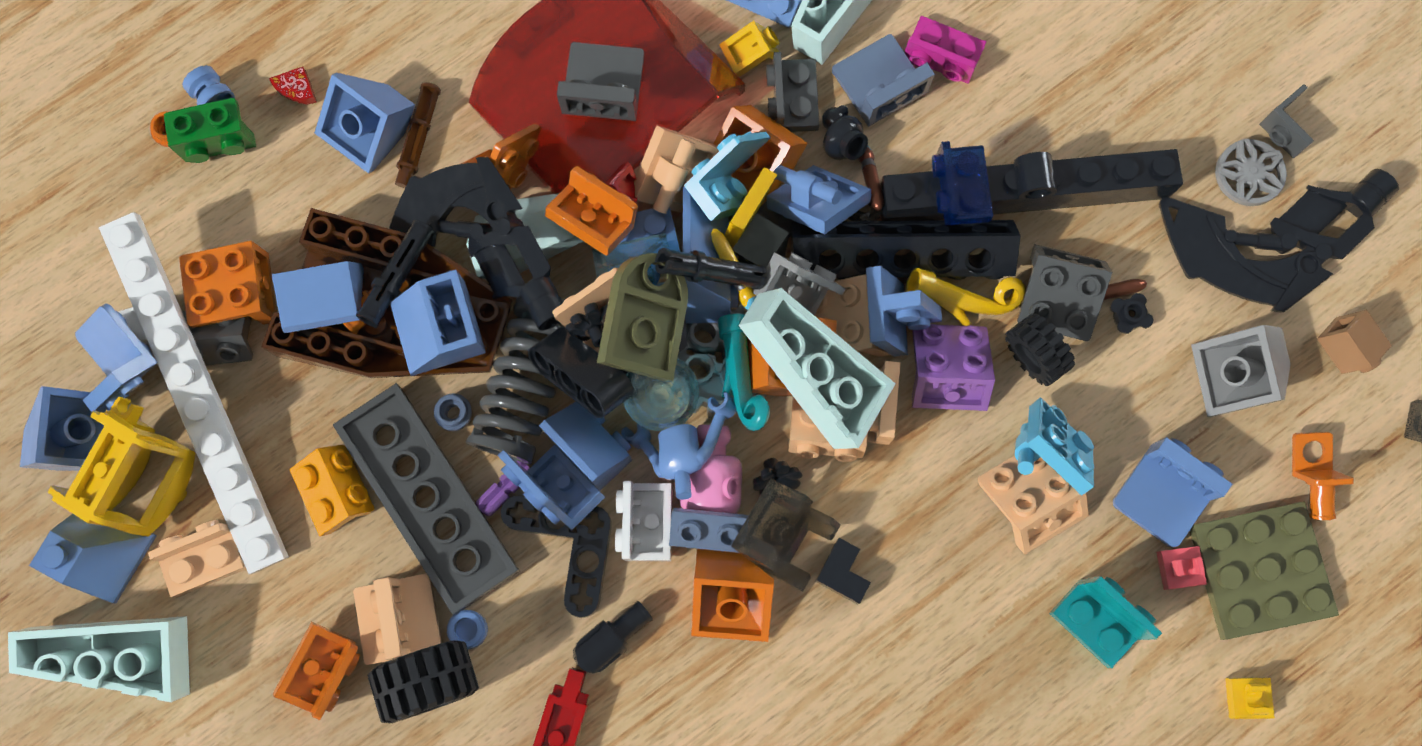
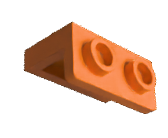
[545,166,638,256]
[273,621,360,720]

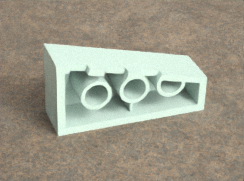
[739,288,896,449]
[8,616,190,702]

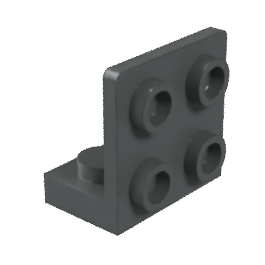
[557,42,644,121]
[1017,244,1113,341]

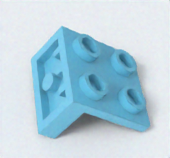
[684,131,771,221]

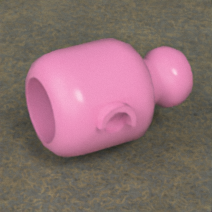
[680,425,742,514]

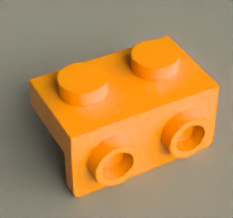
[289,445,374,536]

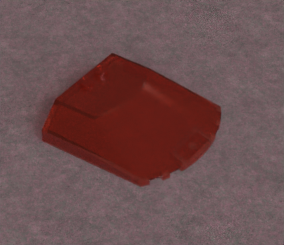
[469,0,745,194]

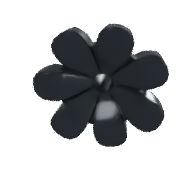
[566,303,608,347]
[753,458,803,500]

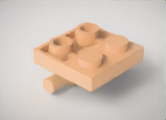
[634,125,719,214]

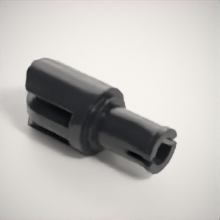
[573,601,653,674]

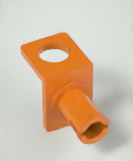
[1292,432,1354,520]

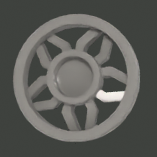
[1215,139,1287,206]

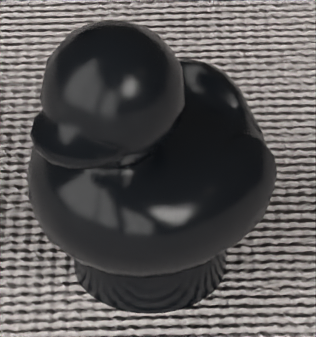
[822,105,868,160]

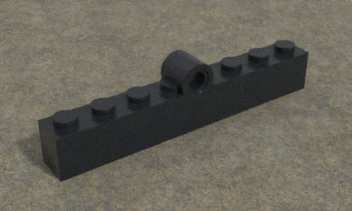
[880,149,1183,221]

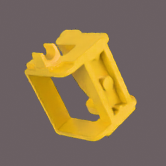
[47,397,196,536]

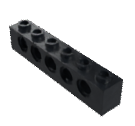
[791,220,1021,280]

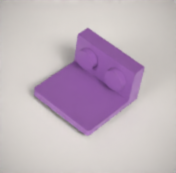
[912,324,995,411]

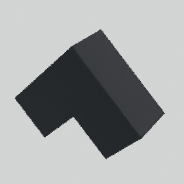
[815,538,871,605]

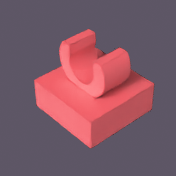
[1156,546,1207,590]

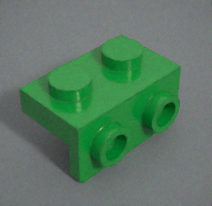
[164,98,256,163]

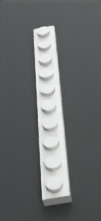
[99,212,289,574]

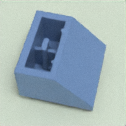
[390,270,486,376]

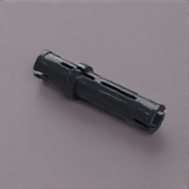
[356,220,434,328]
[655,248,767,290]

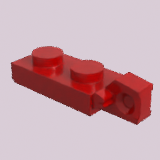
[533,667,589,746]

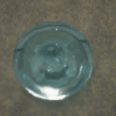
[623,358,699,431]

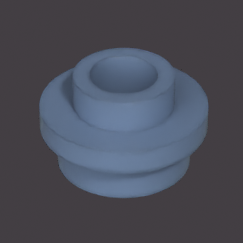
[434,393,472,431]

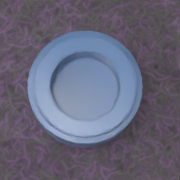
[447,610,488,649]

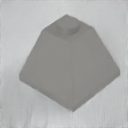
[1191,325,1291,417]

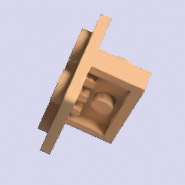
[353,573,442,665]

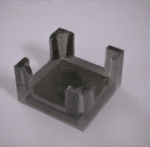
[731,478,841,592]

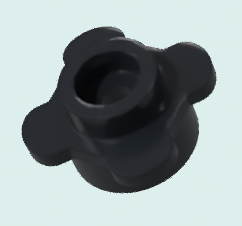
[1110,293,1154,334]

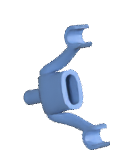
[621,392,737,500]

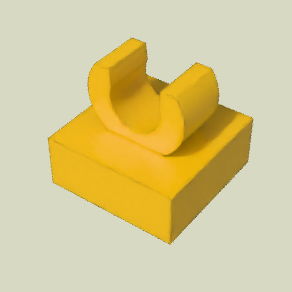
[1225,678,1275,719]

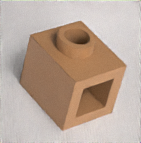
[1317,309,1392,374]

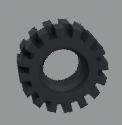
[1005,313,1075,386]

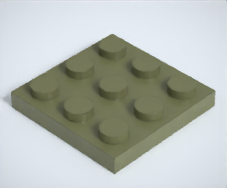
[1190,501,1339,640]

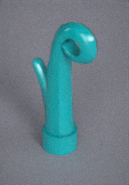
[717,313,770,431]

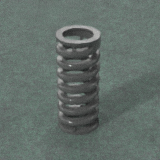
[466,298,566,464]

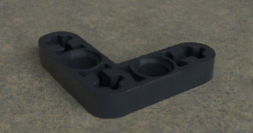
[501,496,612,618]

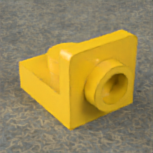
[719,20,780,77]

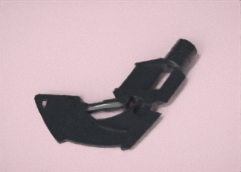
[389,157,563,331]
[1159,169,1399,312]

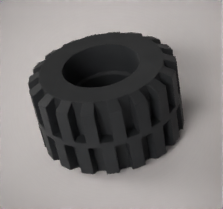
[367,640,479,724]

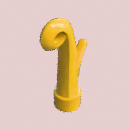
[906,268,1026,326]

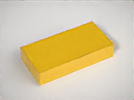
[725,167,777,247]

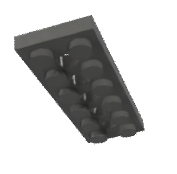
[333,383,520,615]

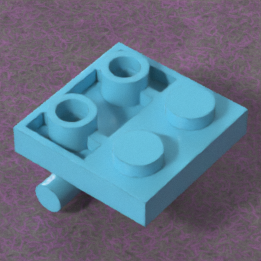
[1015,397,1095,495]

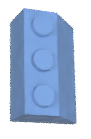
[683,187,738,323]

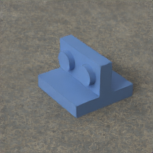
[866,266,942,357]

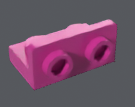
[904,15,986,84]

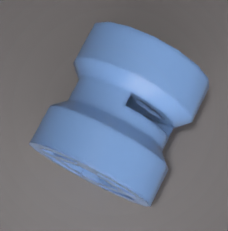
[182,65,235,105]

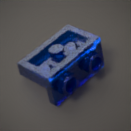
[932,141,993,225]

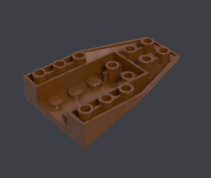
[261,208,513,378]

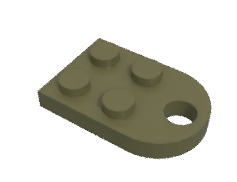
[597,253,688,381]

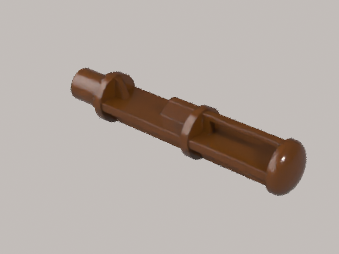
[395,82,441,188]

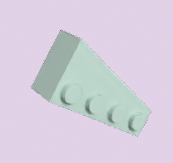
[791,0,872,65]

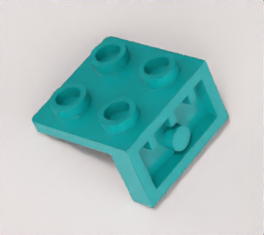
[1049,576,1162,668]

